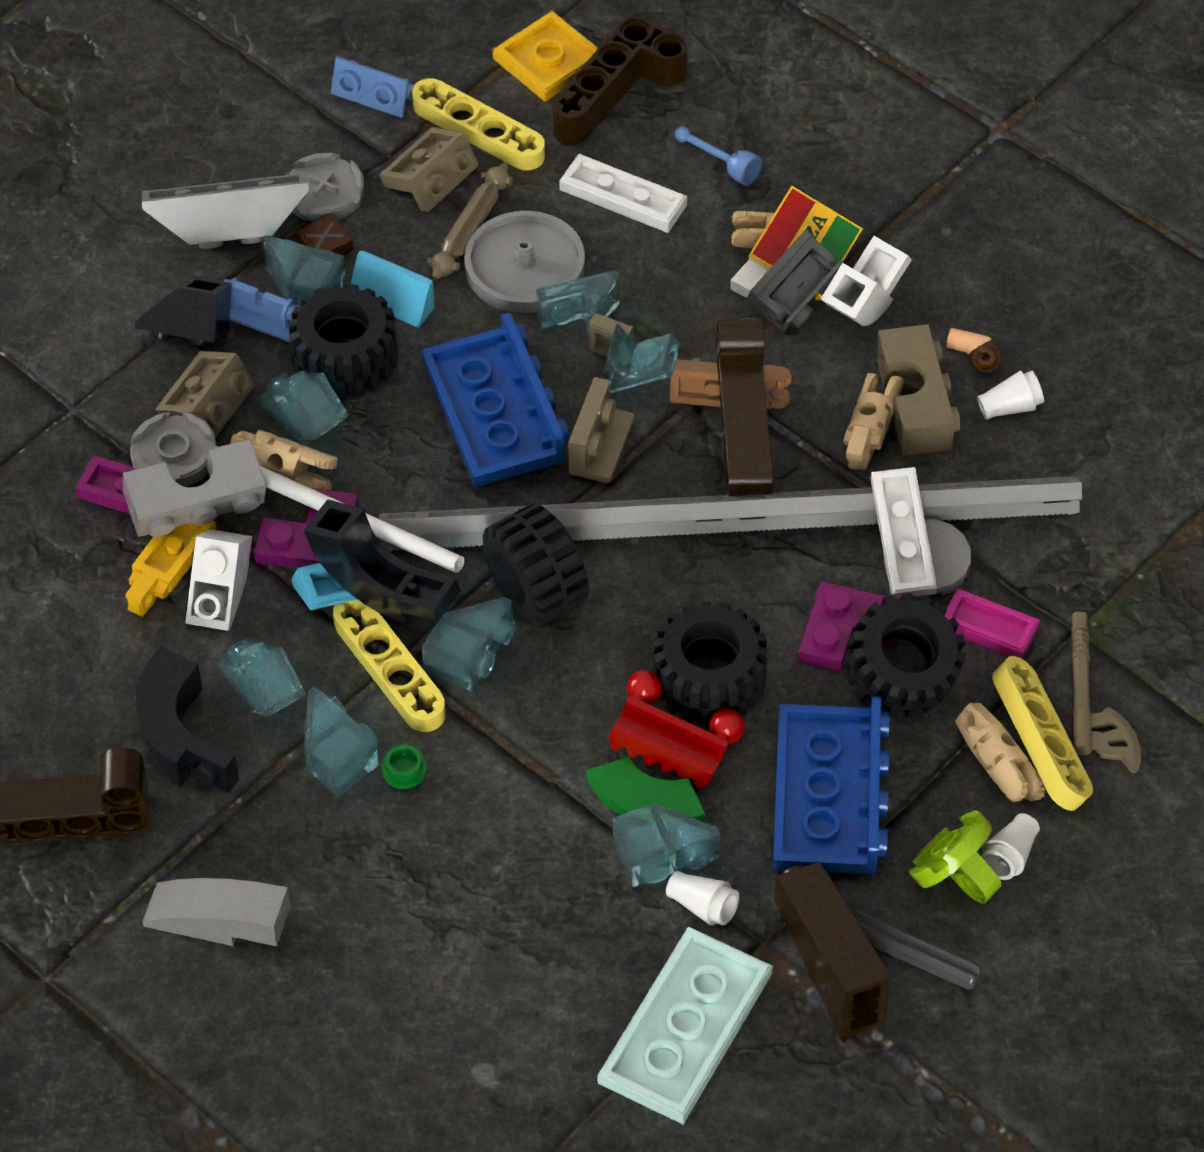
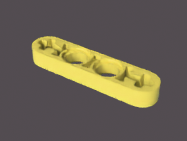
[412,78,545,170]
[333,599,446,732]
[992,656,1093,811]

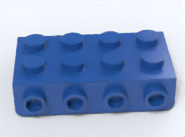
[421,313,570,488]
[773,696,890,875]

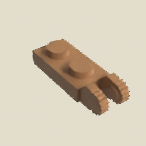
[670,359,792,410]

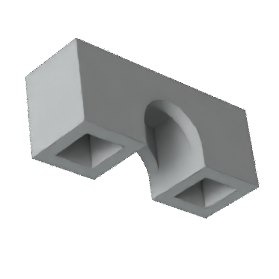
[122,439,266,537]

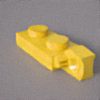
[125,521,216,617]

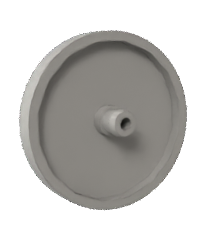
[464,211,585,313]

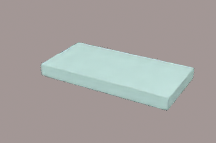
[598,927,773,1125]

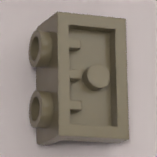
[379,127,478,212]
[155,351,255,438]
[568,377,634,483]

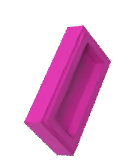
[944,588,1040,659]

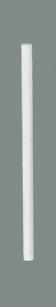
[216,446,464,573]

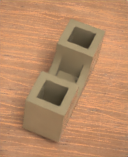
[876,324,960,457]

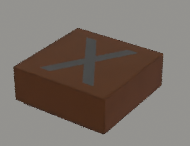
[296,214,354,267]

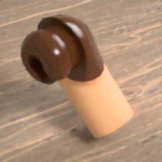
[946,328,1000,373]

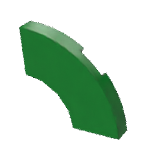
[585,756,706,828]

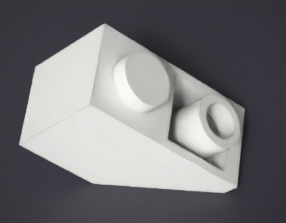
[185,529,252,631]

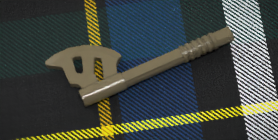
[1071,611,1141,773]

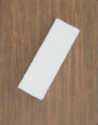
[560,154,687,233]
[870,467,937,599]

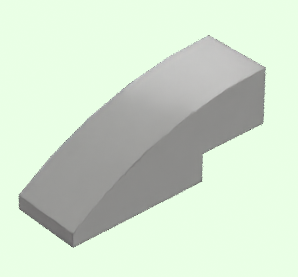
[142,878,291,947]

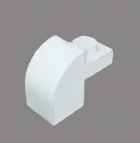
[820,236,912,326]

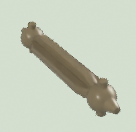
[427,163,513,281]

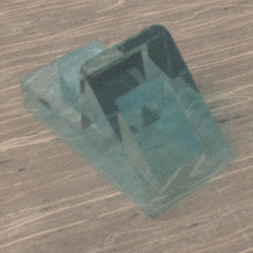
[536,270,619,335]
[601,324,680,393]

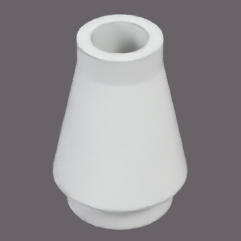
[977,371,1044,420]
[981,813,1040,880]
[666,871,739,926]

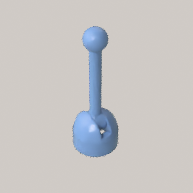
[675,126,762,186]

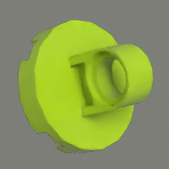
[909,810,1002,904]

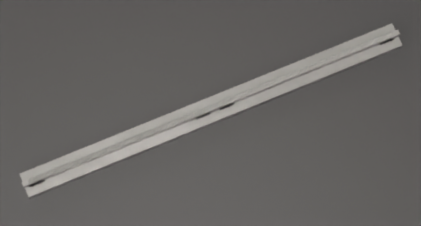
[379,476,1082,552]

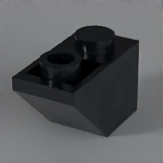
[135,276,232,345]

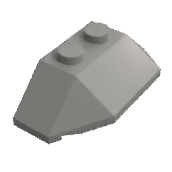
[142,172,309,249]

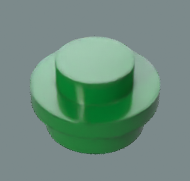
[381,744,427,789]

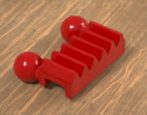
[608,670,745,790]

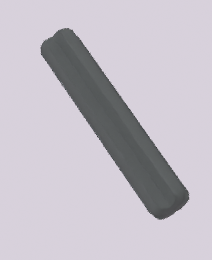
[853,911,982,989]

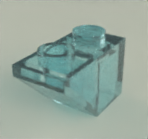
[263,235,346,306]
[256,370,349,440]
[422,597,516,692]
[215,639,306,717]
[304,686,379,797]
[613,804,720,887]

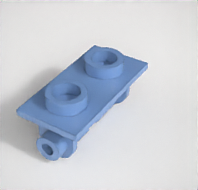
[331,56,414,118]
[224,278,301,342]

